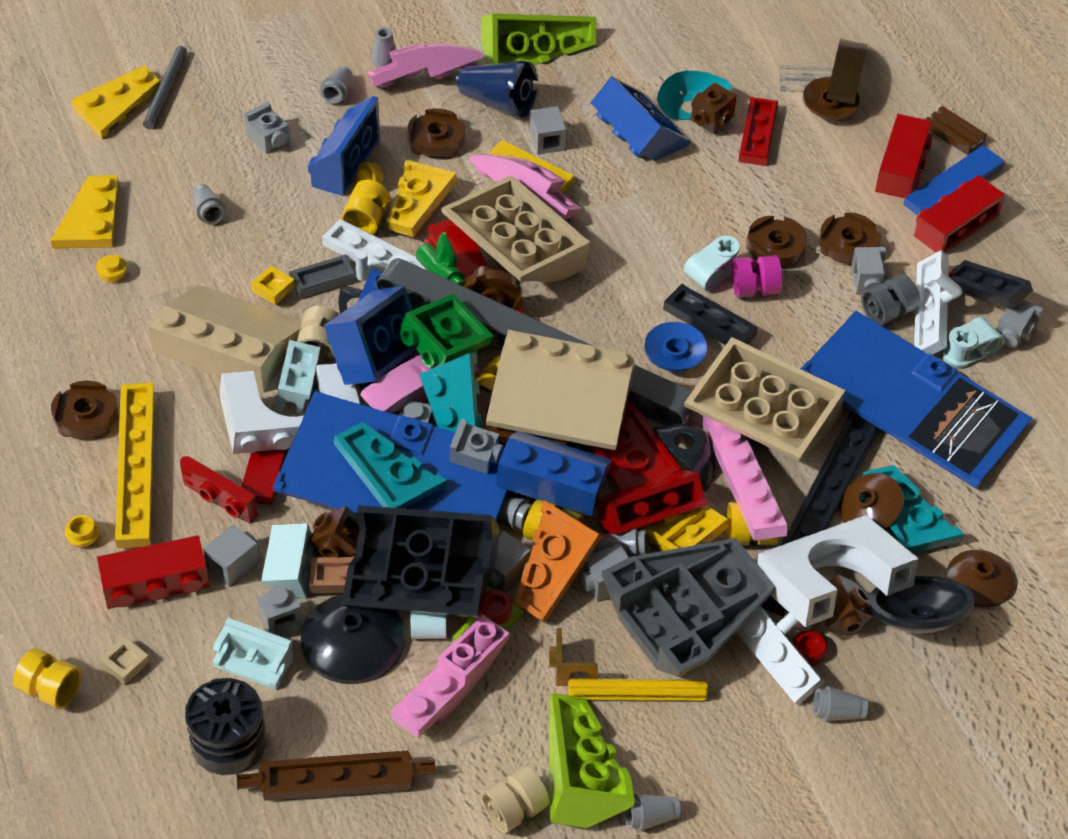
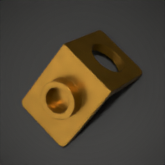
[549,628,598,686]

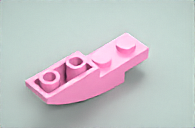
[366,43,483,88]
[469,154,581,220]
[360,355,480,413]
[391,615,510,738]

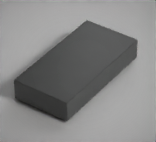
[289,254,357,300]

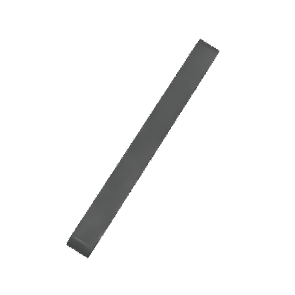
[376,258,693,426]

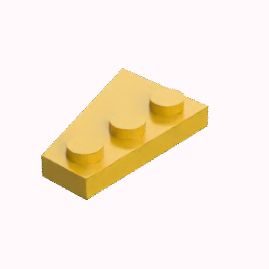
[71,65,160,139]

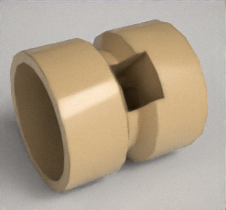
[297,306,339,365]
[481,765,550,833]

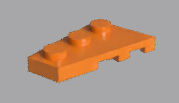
[514,500,602,623]

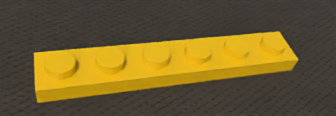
[115,383,155,548]

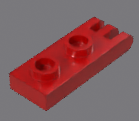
[180,456,258,524]

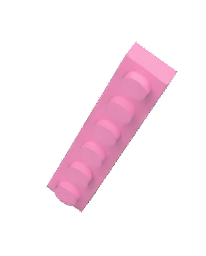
[703,416,787,541]

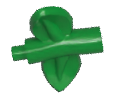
[416,232,466,287]

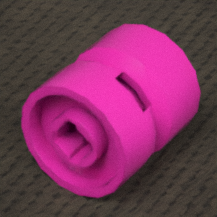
[732,255,782,298]

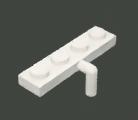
[322,219,425,281]
[914,250,963,355]
[736,606,825,705]

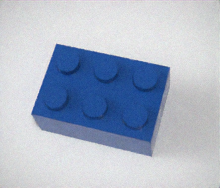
[324,286,417,385]

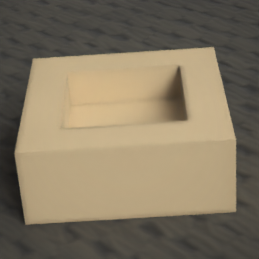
[98,636,150,685]

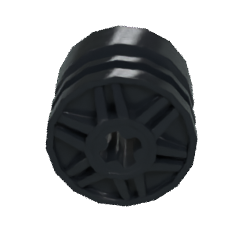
[185,678,266,775]

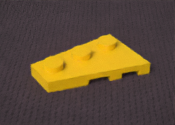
[386,160,458,237]
[50,175,119,249]

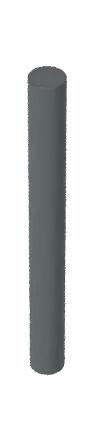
[143,46,187,129]

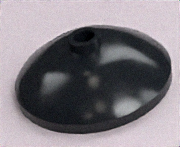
[869,576,974,634]
[301,594,405,684]

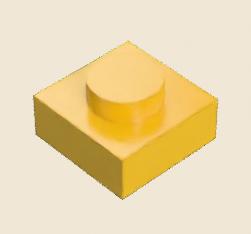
[251,266,295,305]

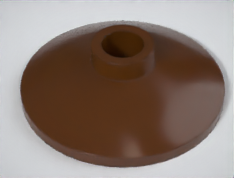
[803,77,860,119]
[840,473,904,531]
[946,550,1015,607]

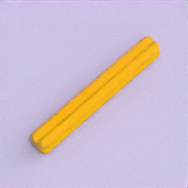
[568,679,708,701]

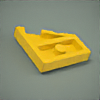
[638,505,728,551]

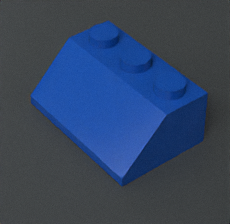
[590,76,691,161]
[308,96,380,196]
[496,431,612,516]

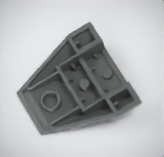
[602,538,775,676]

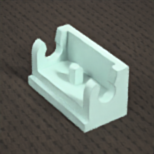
[273,340,321,413]
[261,524,316,599]
[212,618,294,690]

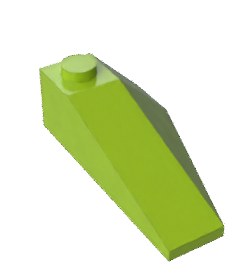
[481,13,596,65]
[548,693,635,828]

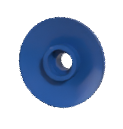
[644,322,707,372]

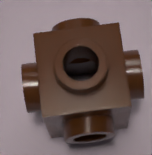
[691,82,737,134]
[309,506,360,558]
[822,575,874,636]

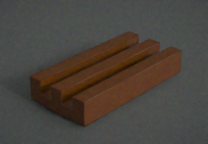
[924,106,987,155]

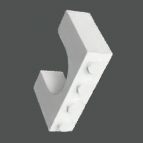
[220,363,360,454]
[757,515,918,627]

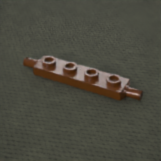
[236,750,436,801]

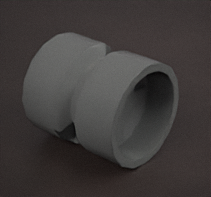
[861,274,920,326]

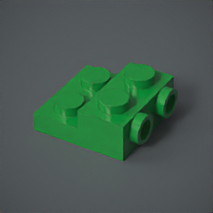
[399,294,493,368]

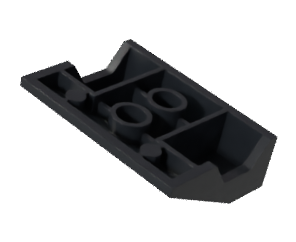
[342,505,500,618]

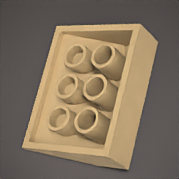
[442,175,590,282]
[148,284,301,392]
[486,330,636,450]
[684,337,845,462]

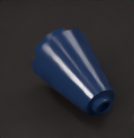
[456,60,538,118]

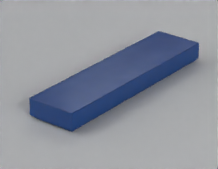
[903,145,1005,216]

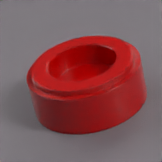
[479,590,513,625]
[793,630,827,666]

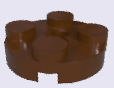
[407,108,465,159]
[819,212,881,266]
[746,215,807,268]
[464,266,522,310]
[51,380,118,439]

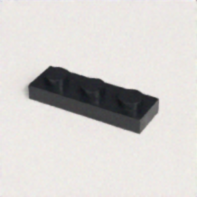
[948,260,1033,309]
[663,284,758,345]

